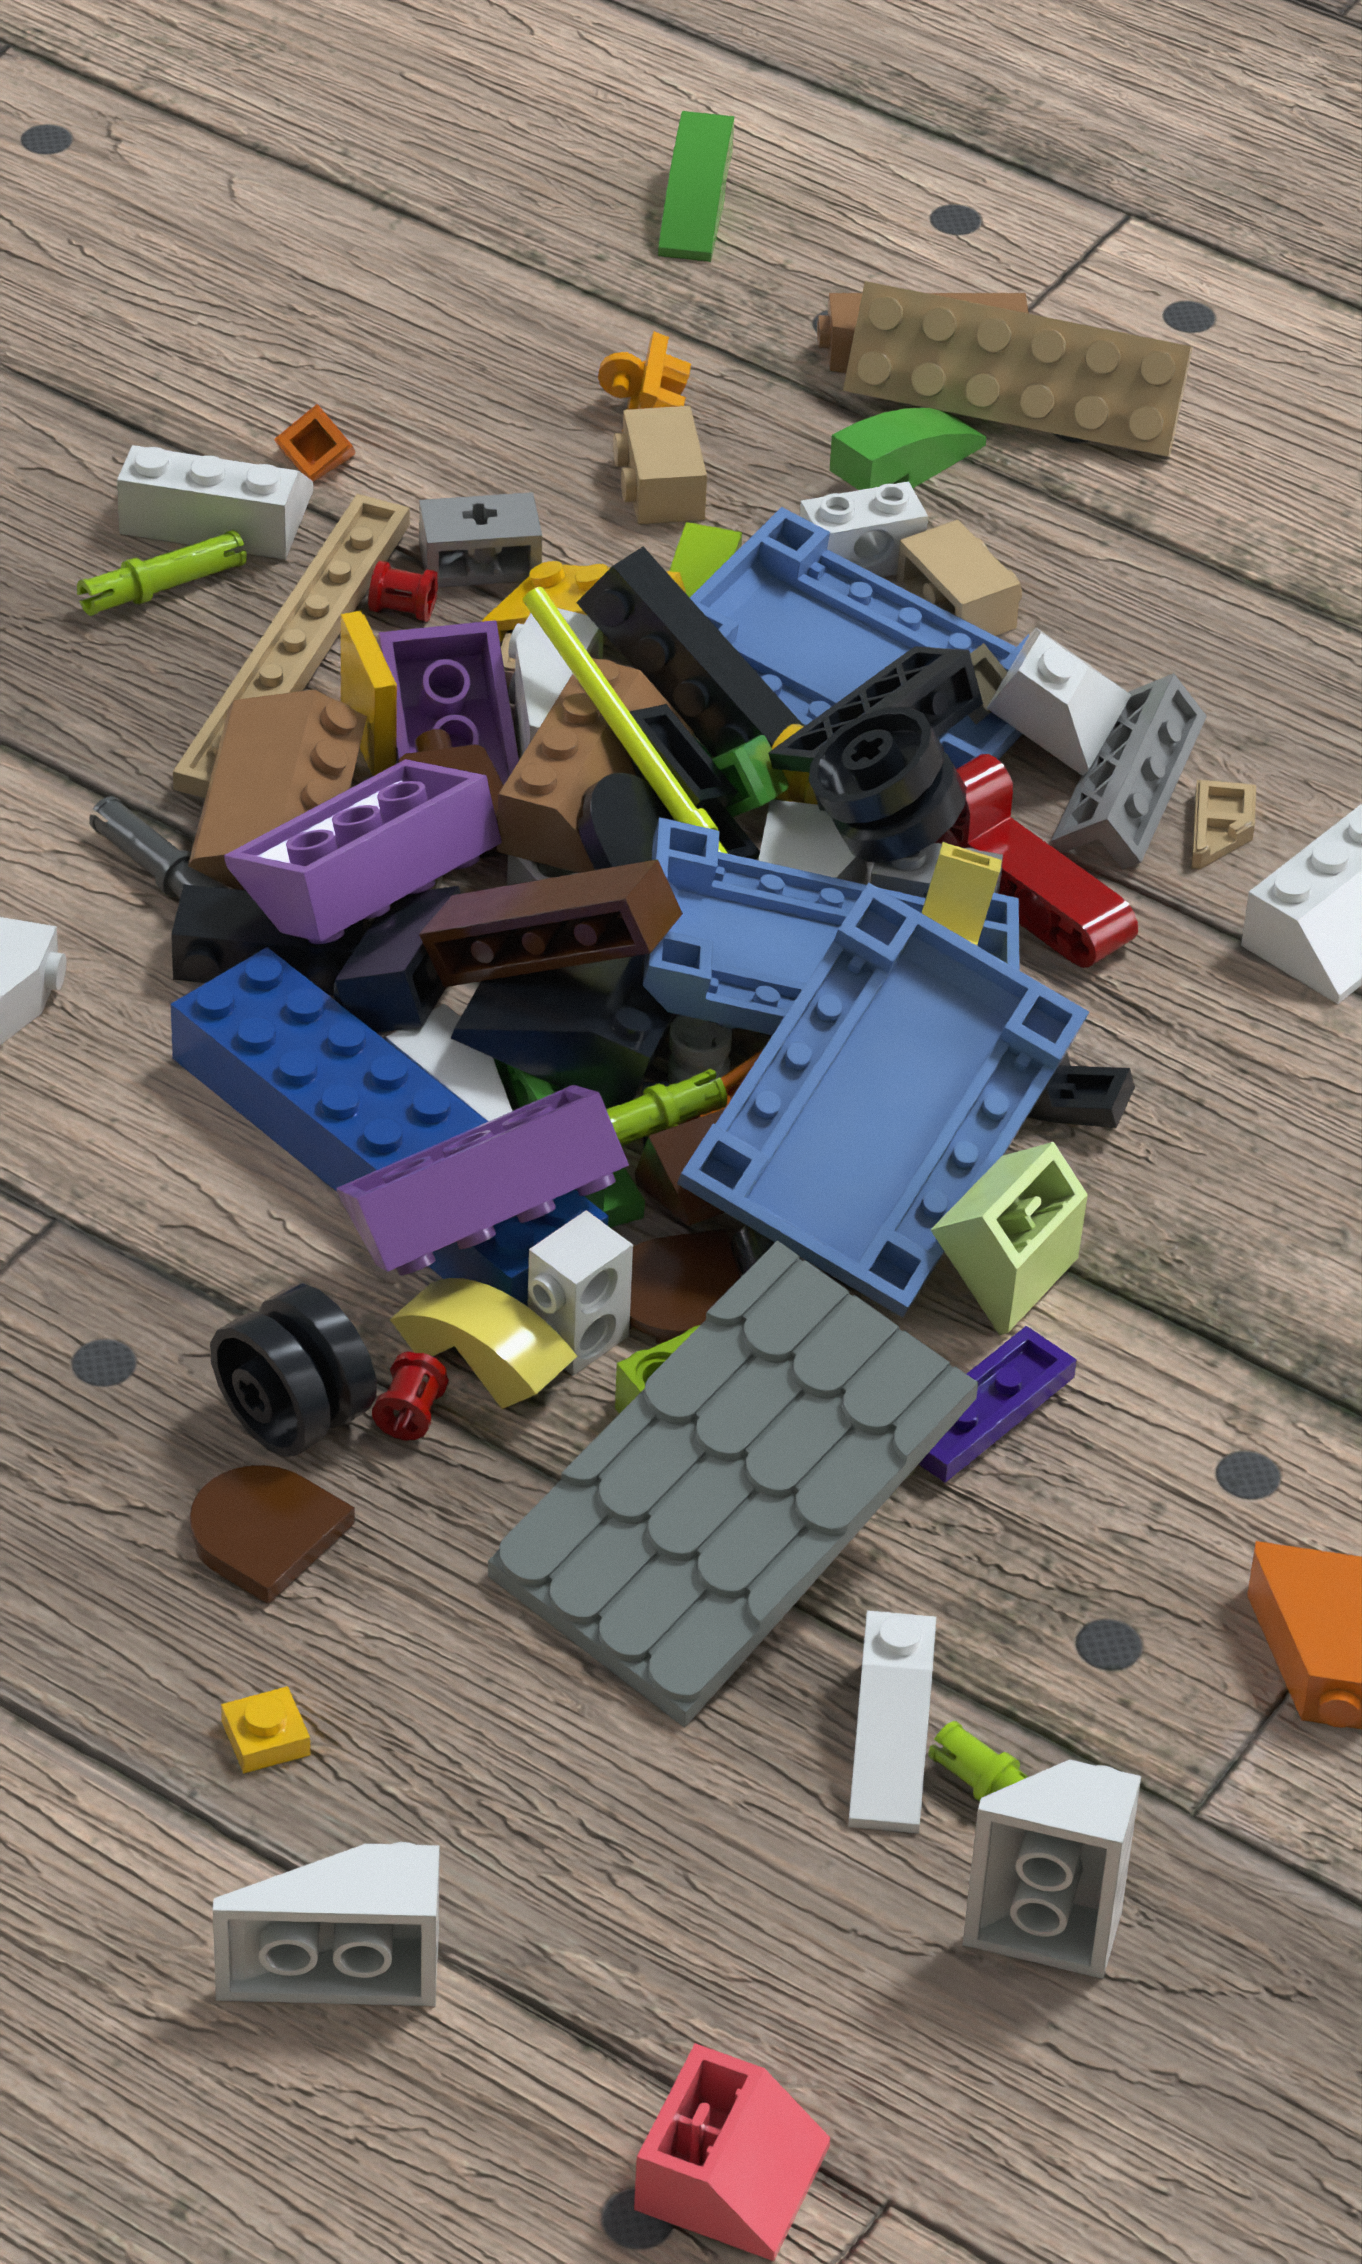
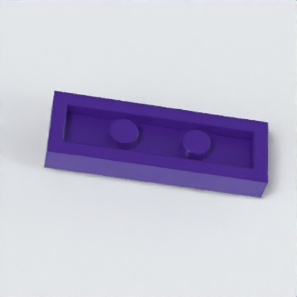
[918,1326,1077,1483]

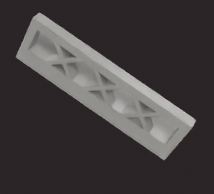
[1051,673,1207,870]

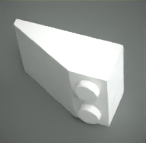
[508,608,603,760]
[213,1842,440,2006]

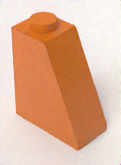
[1247,1541,1362,1730]

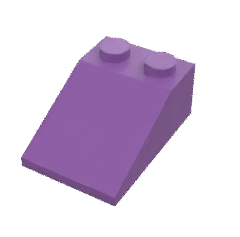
[377,620,519,785]

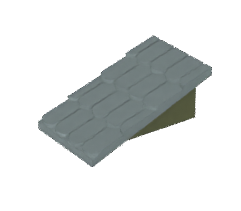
[488,1240,978,1728]

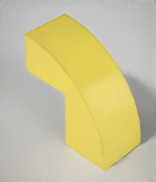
[921,842,1002,945]
[390,1278,578,1409]

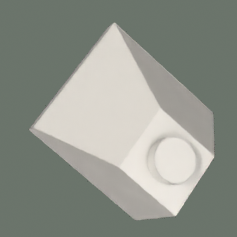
[987,628,1131,776]

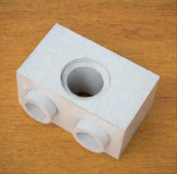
[800,481,928,577]

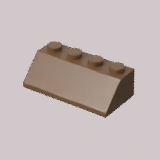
[497,658,694,873]
[188,689,367,890]

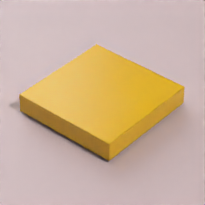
[341,611,397,776]

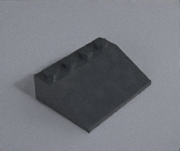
[450,954,677,1109]

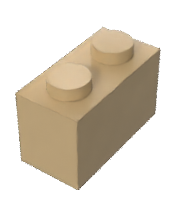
[613,406,707,524]
[896,519,1022,636]

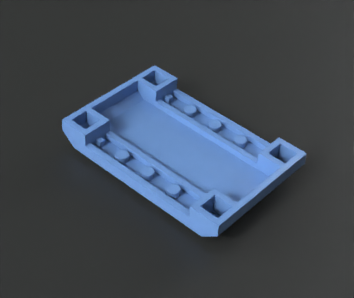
[690,507,1029,769]
[643,817,1020,1035]
[677,882,1089,1318]

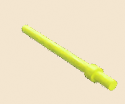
[523,587,728,854]

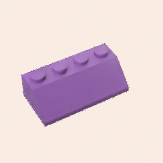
[224,759,502,944]
[336,1085,629,1276]

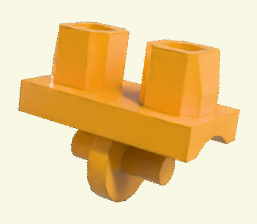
[598,331,691,432]

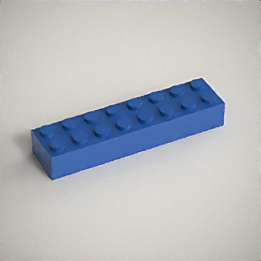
[171,947,609,1307]

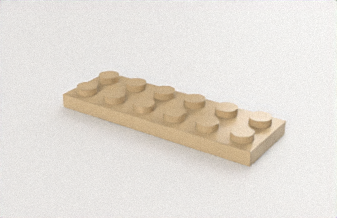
[843,281,1193,457]

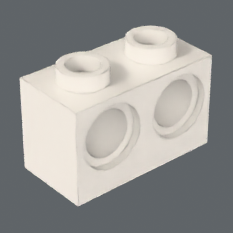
[528,1210,633,1376]

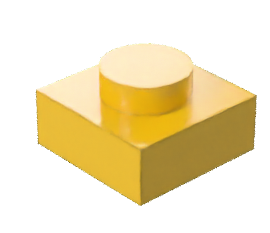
[221,1686,311,1774]

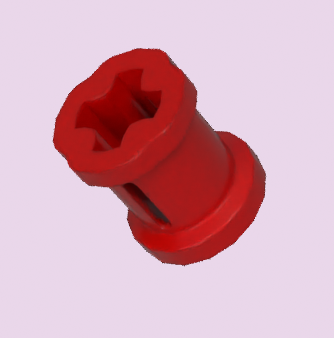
[368,560,438,622]
[372,1351,449,1441]

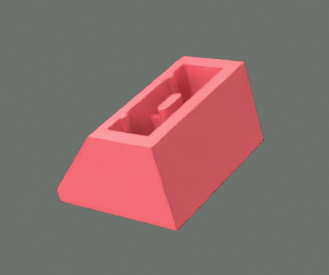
[634,2043,830,2261]

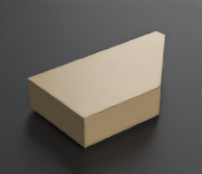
[1191,780,1256,869]

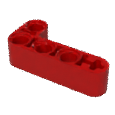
[934,754,1138,968]

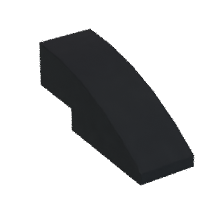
[629,704,760,860]

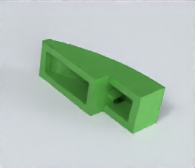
[658,111,734,262]
[829,408,986,490]

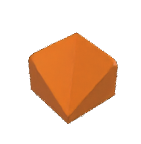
[274,404,356,482]

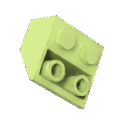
[931,1142,1088,1335]

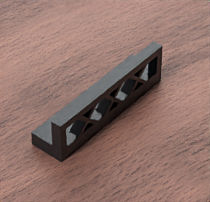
[768,646,983,811]

